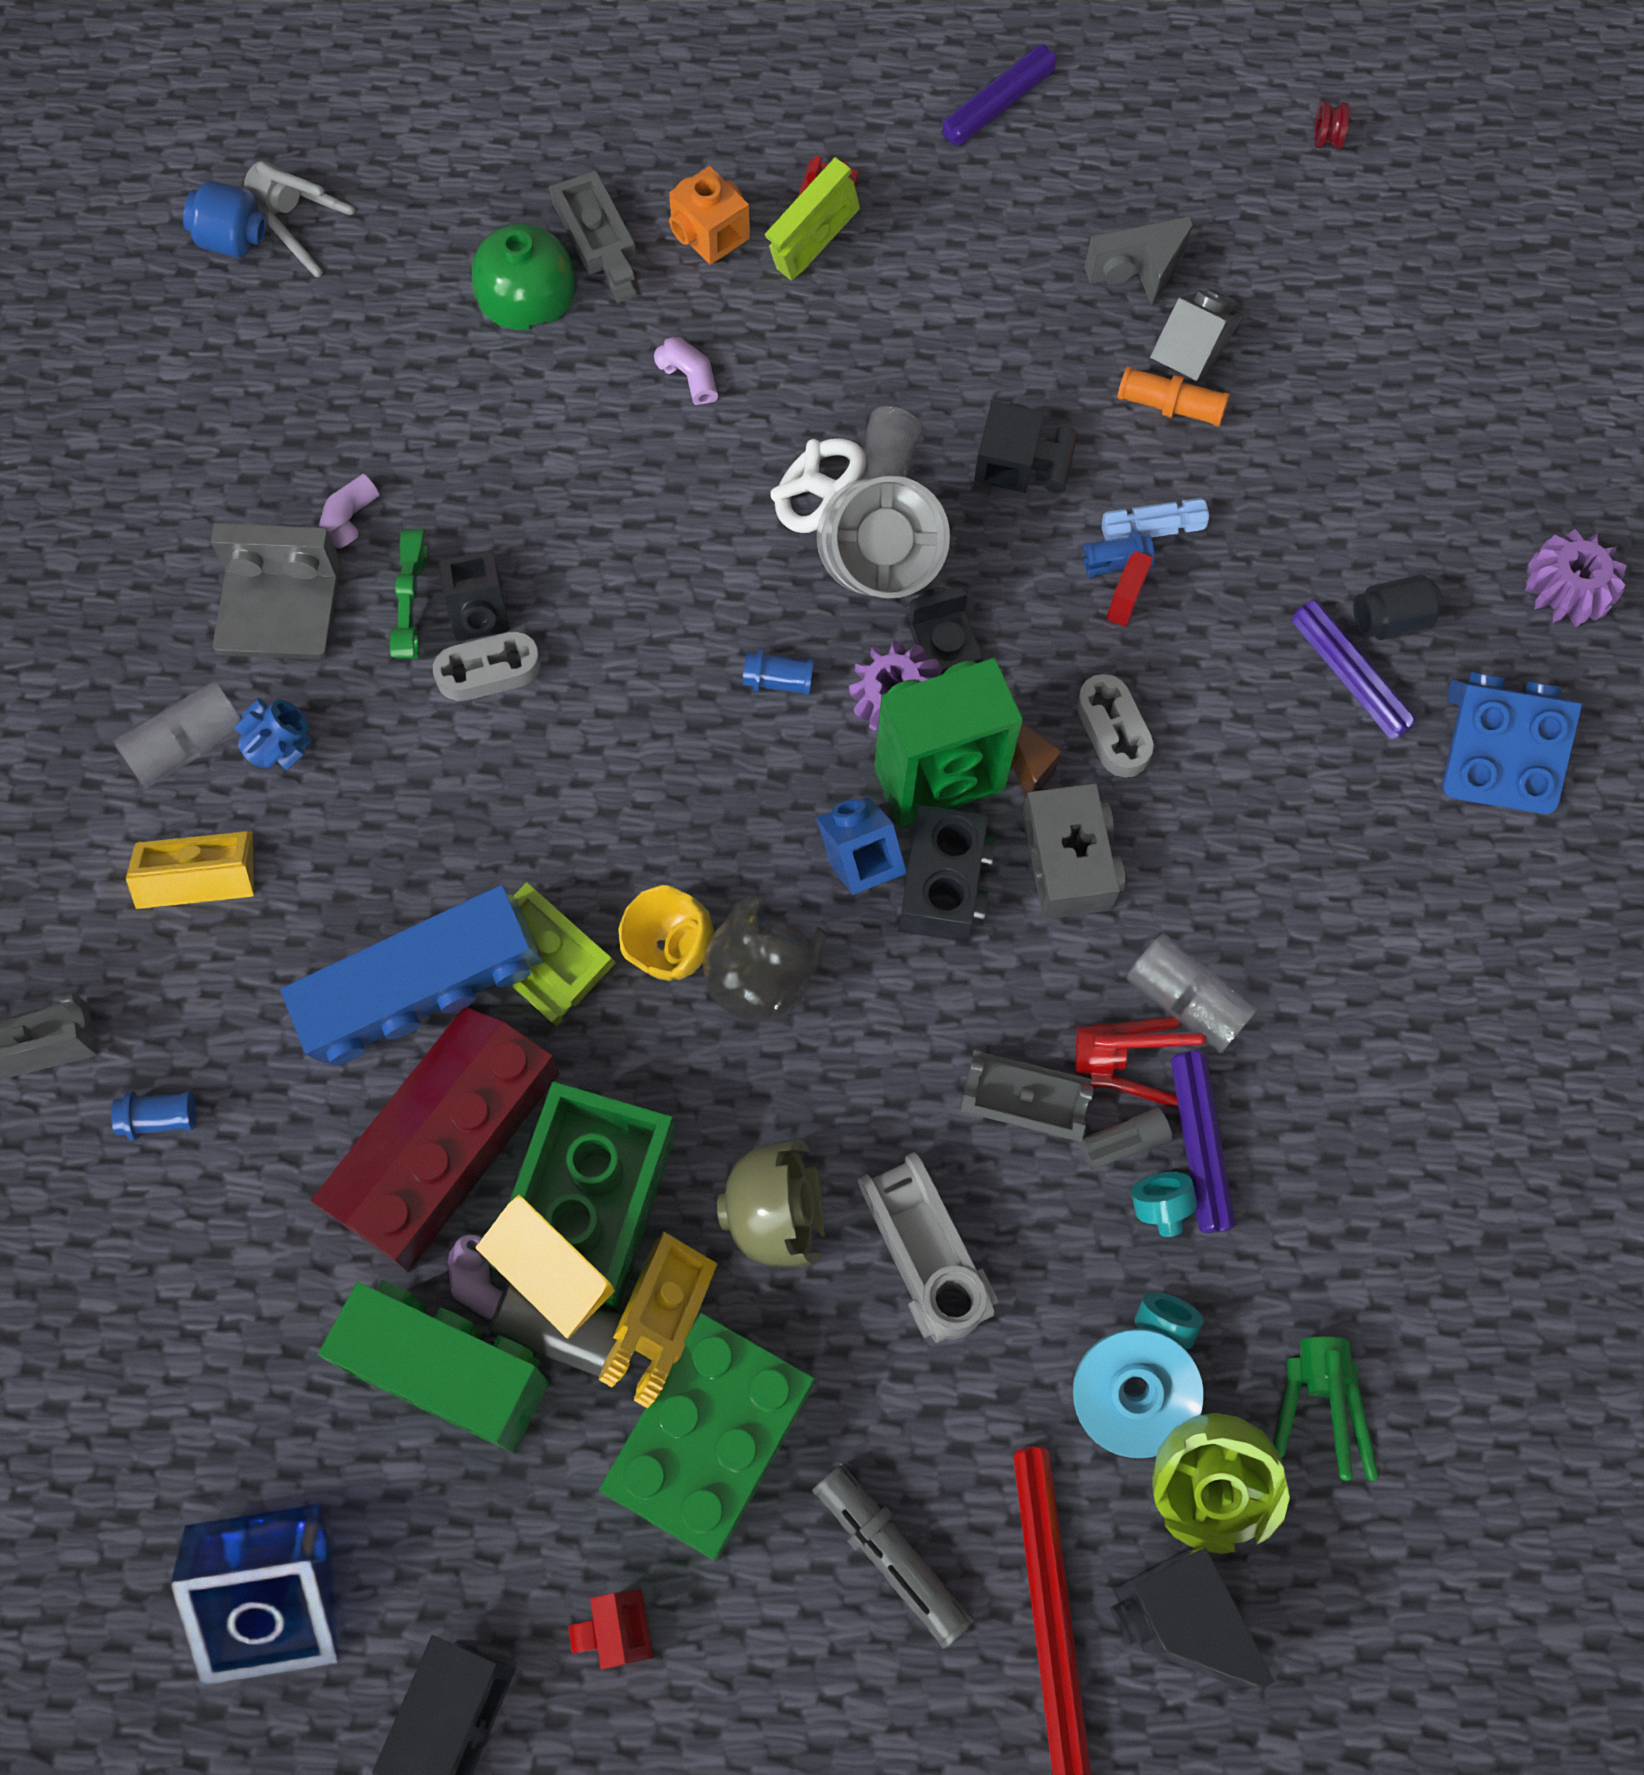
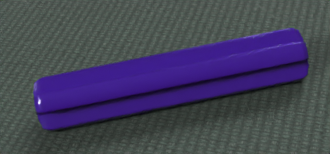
[941,44,1057,146]
[1292,600,1417,739]
[1171,1051,1235,1234]

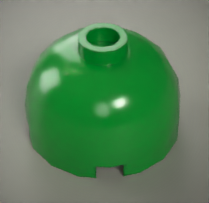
[471,223,576,330]

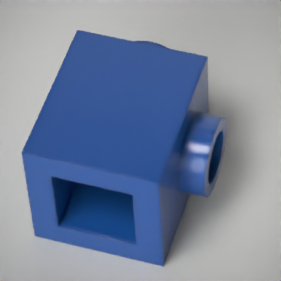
[816,797,906,895]

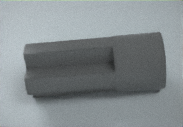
[1078,1108,1172,1170]

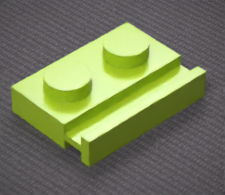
[765,157,860,281]
[511,882,616,1026]

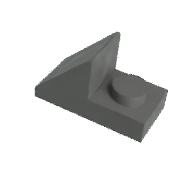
[1084,216,1193,306]

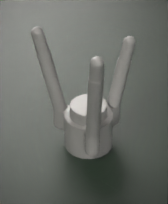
[244,161,355,277]

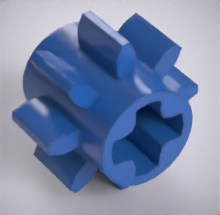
[234,698,312,770]

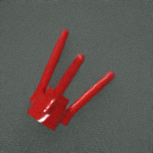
[1075,1017,1206,1109]

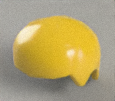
[618,885,715,981]

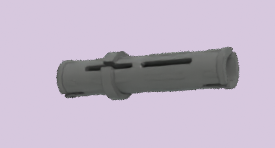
[812,1462,975,1649]

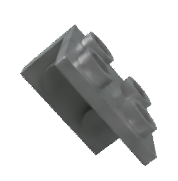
[210,523,341,660]

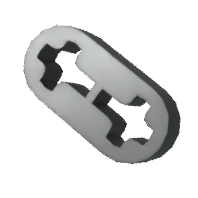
[433,632,541,701]
[1076,674,1154,778]

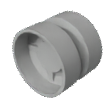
[817,476,950,598]

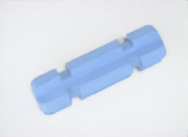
[1102,498,1209,541]

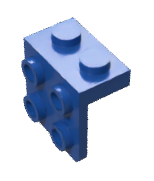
[1442,672,1582,814]

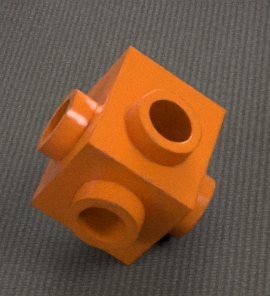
[669,165,750,265]

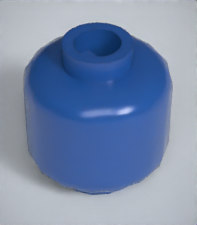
[183,181,267,258]

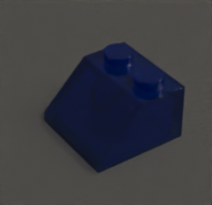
[171,1504,338,1685]

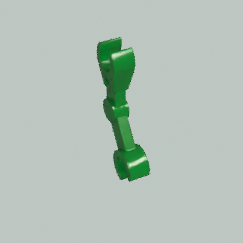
[390,529,428,659]

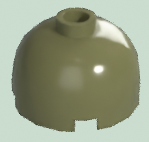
[717,1138,825,1268]

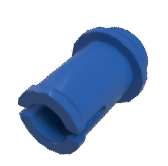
[1082,530,1155,578]
[742,648,814,696]
[111,1091,195,1141]

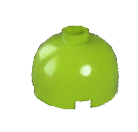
[1152,1413,1290,1554]

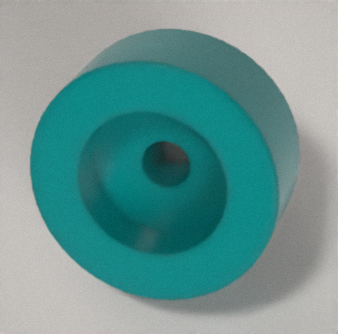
[1131,1172,1197,1237]
[1134,1292,1204,1349]

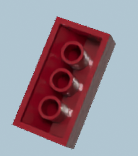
[310,1007,560,1272]

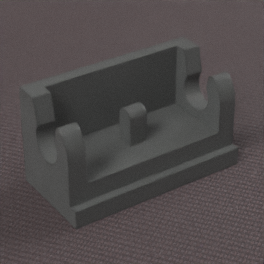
[0,993,97,1080]
[959,1050,1093,1142]

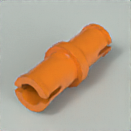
[1117,366,1230,427]

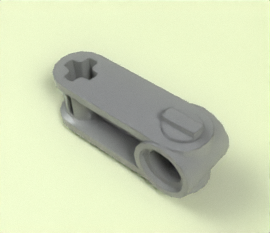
[858,1152,998,1343]

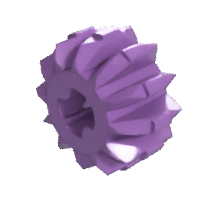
[1525,529,1627,628]
[849,640,942,734]

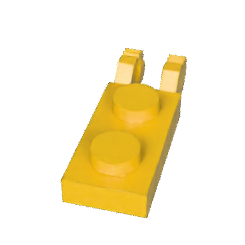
[598,1232,717,1408]

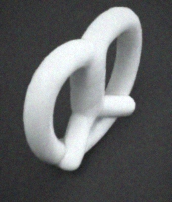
[770,438,866,533]

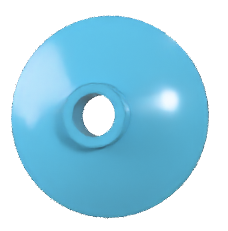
[1073,1328,1203,1458]

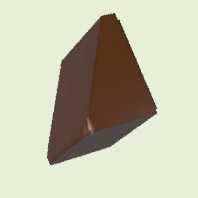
[1012,722,1061,797]

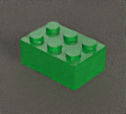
[874,657,1023,828]
[488,1082,676,1312]
[318,1280,549,1454]
[598,1313,814,1563]

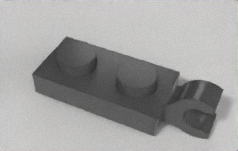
[549,170,637,303]

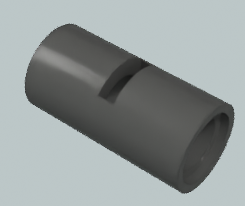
[488,1281,622,1377]

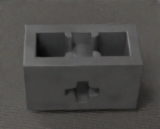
[1022,784,1125,920]

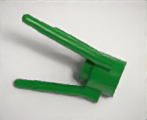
[1274,1337,1378,1482]

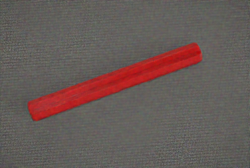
[1013,1446,1091,1775]

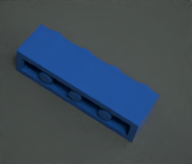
[280,885,544,1066]

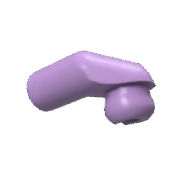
[654,337,718,405]
[319,474,379,549]
[448,1234,502,1322]

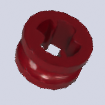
[1314,100,1349,150]

